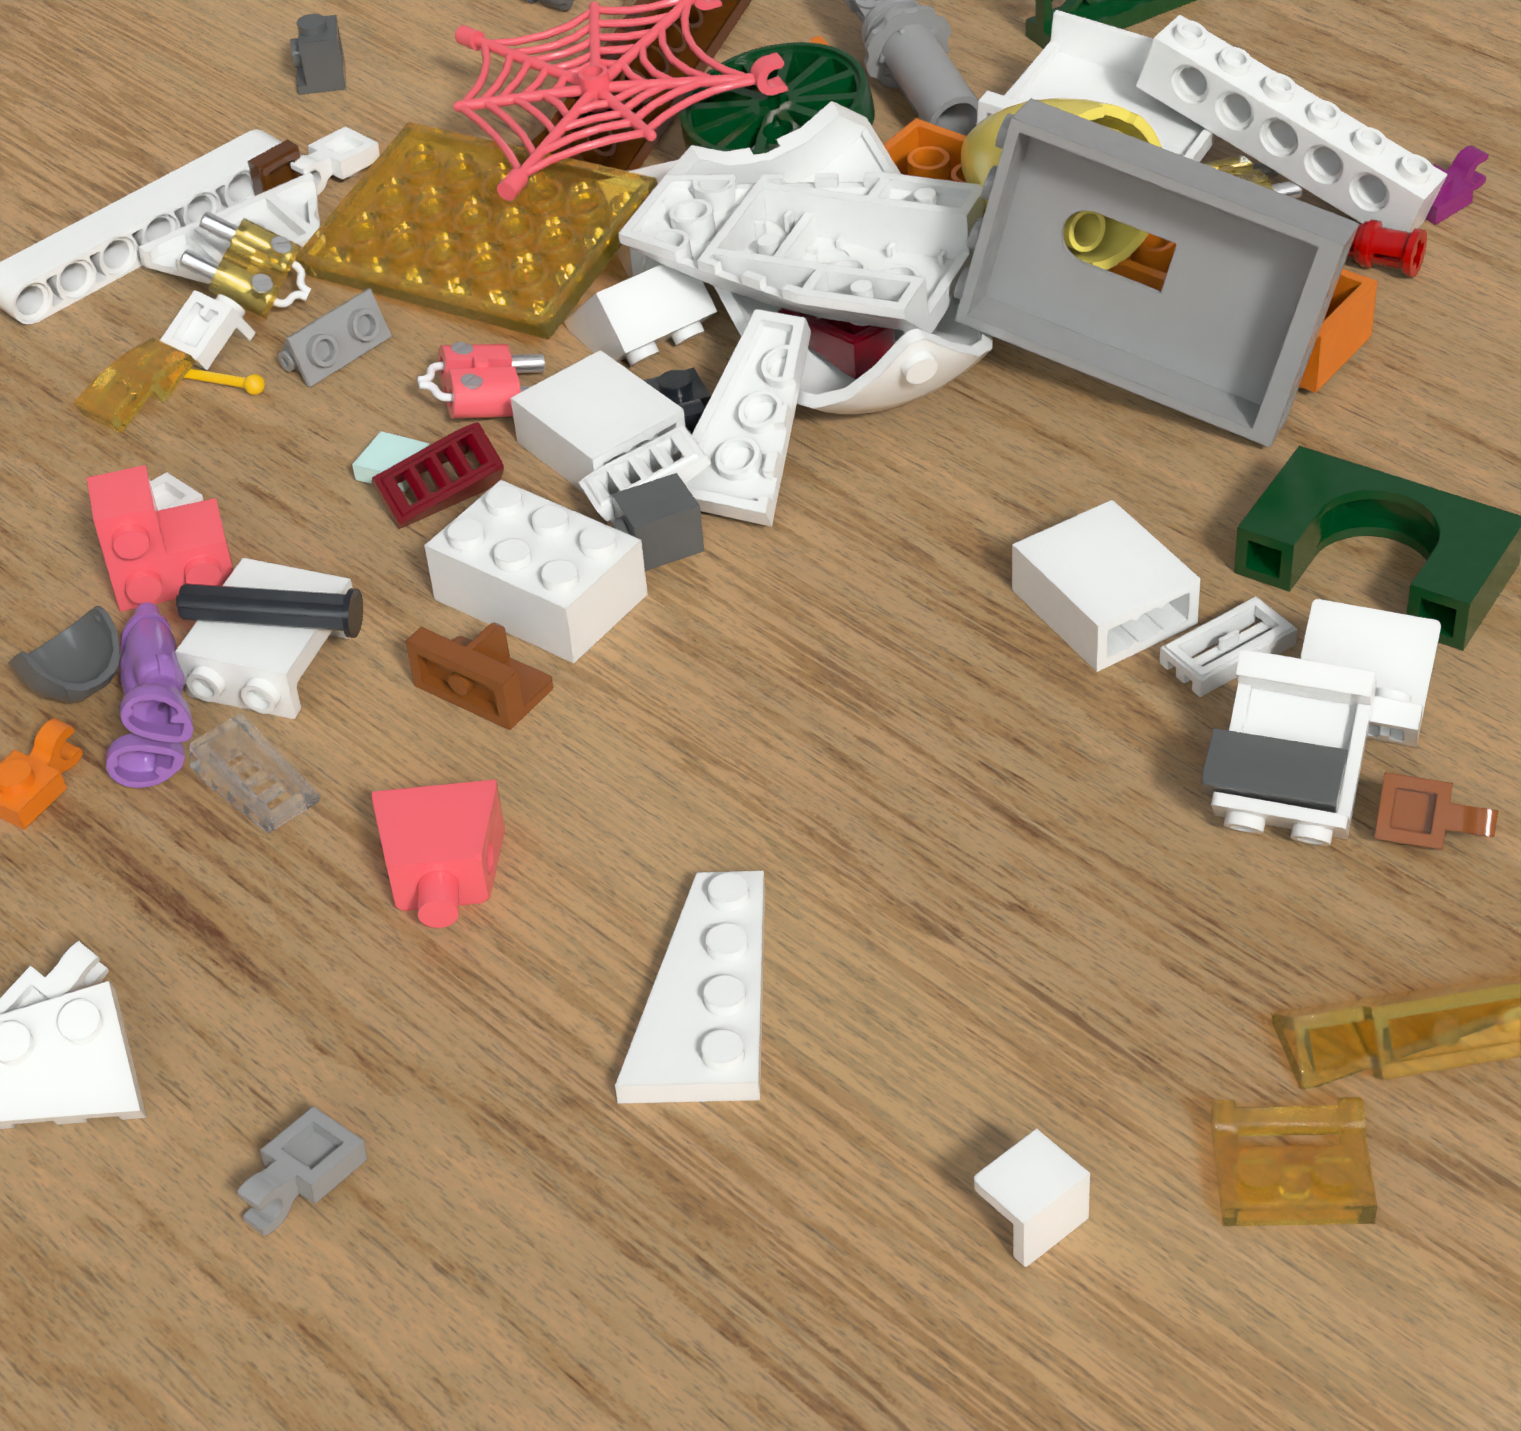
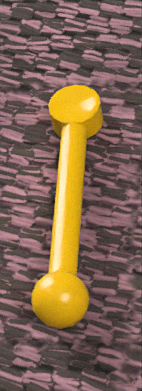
[163,360,265,395]

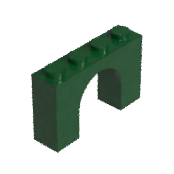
[1234,445,1521,651]

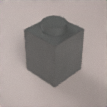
[608,473,704,571]

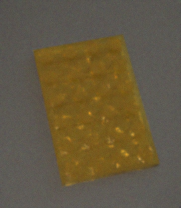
[293,122,658,340]

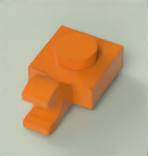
[0,718,83,830]

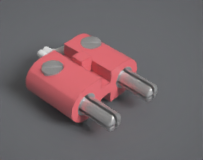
[417,342,545,419]

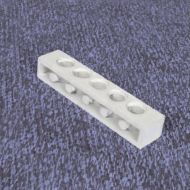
[1136,15,1448,232]

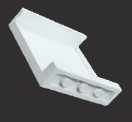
[977,10,1218,162]

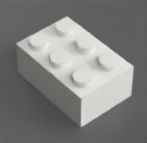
[424,480,648,664]

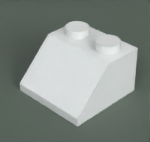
[564,264,717,366]

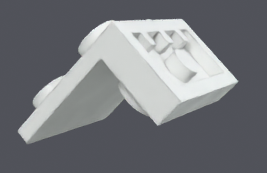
[1300,599,1441,747]

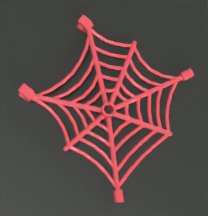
[453,0,788,201]

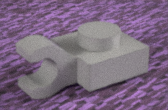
[237,1106,367,1236]

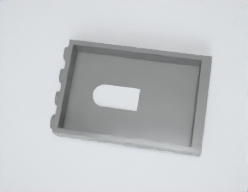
[954,98,1359,447]

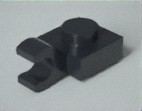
[643,367,711,435]

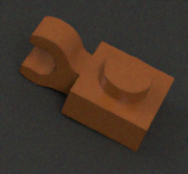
[1374,772,1498,850]

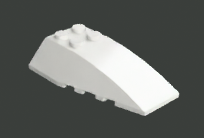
[618,172,985,334]

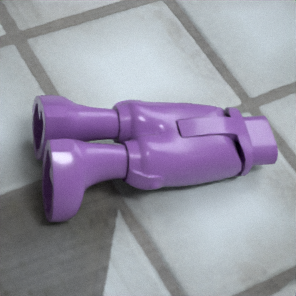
[106,603,194,788]

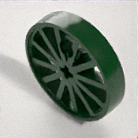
[680,42,875,155]

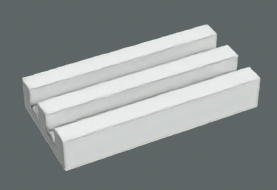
[1160,596,1298,697]

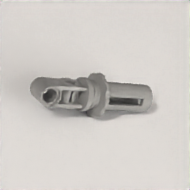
[845,0,979,136]

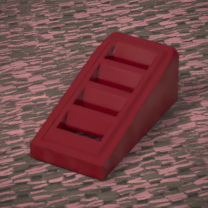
[778,308,895,379]
[371,422,504,529]

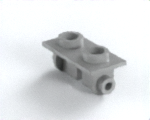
[278,288,392,387]

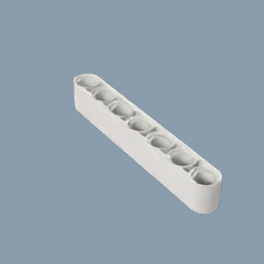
[0,129,282,324]

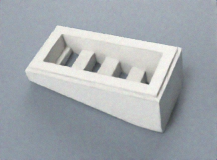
[578,425,711,523]

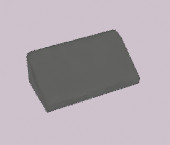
[1200,728,1348,813]

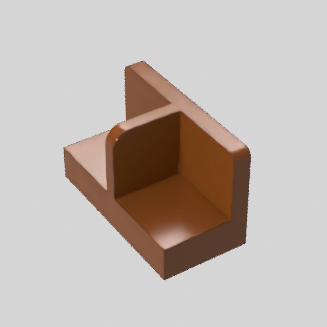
[405,622,553,730]

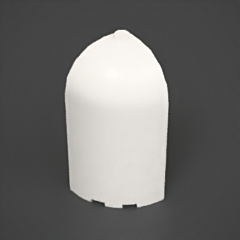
[666,101,992,414]

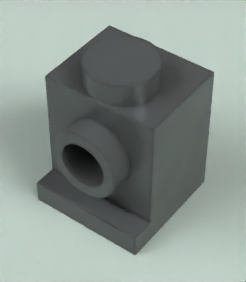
[290,14,346,95]

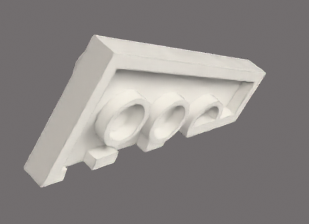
[680,309,811,527]
[615,871,765,1104]
[0,981,147,1129]

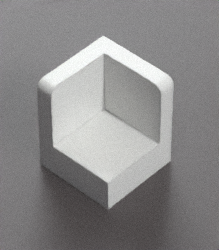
[974,1128,1090,1267]

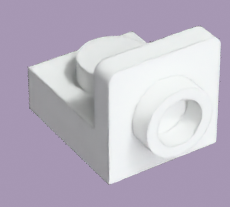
[159,290,256,370]

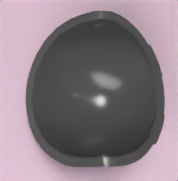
[8,606,121,704]

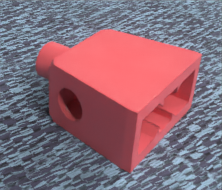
[372,779,505,928]

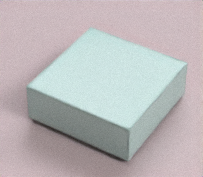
[352,431,430,492]

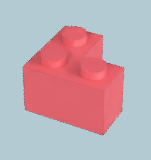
[86,465,233,612]

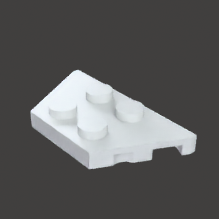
[138,172,324,286]

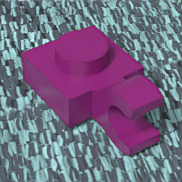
[1425,145,1488,225]

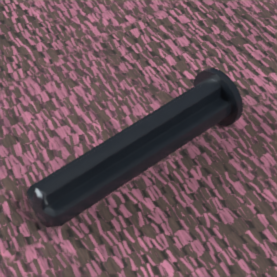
[176,583,363,638]

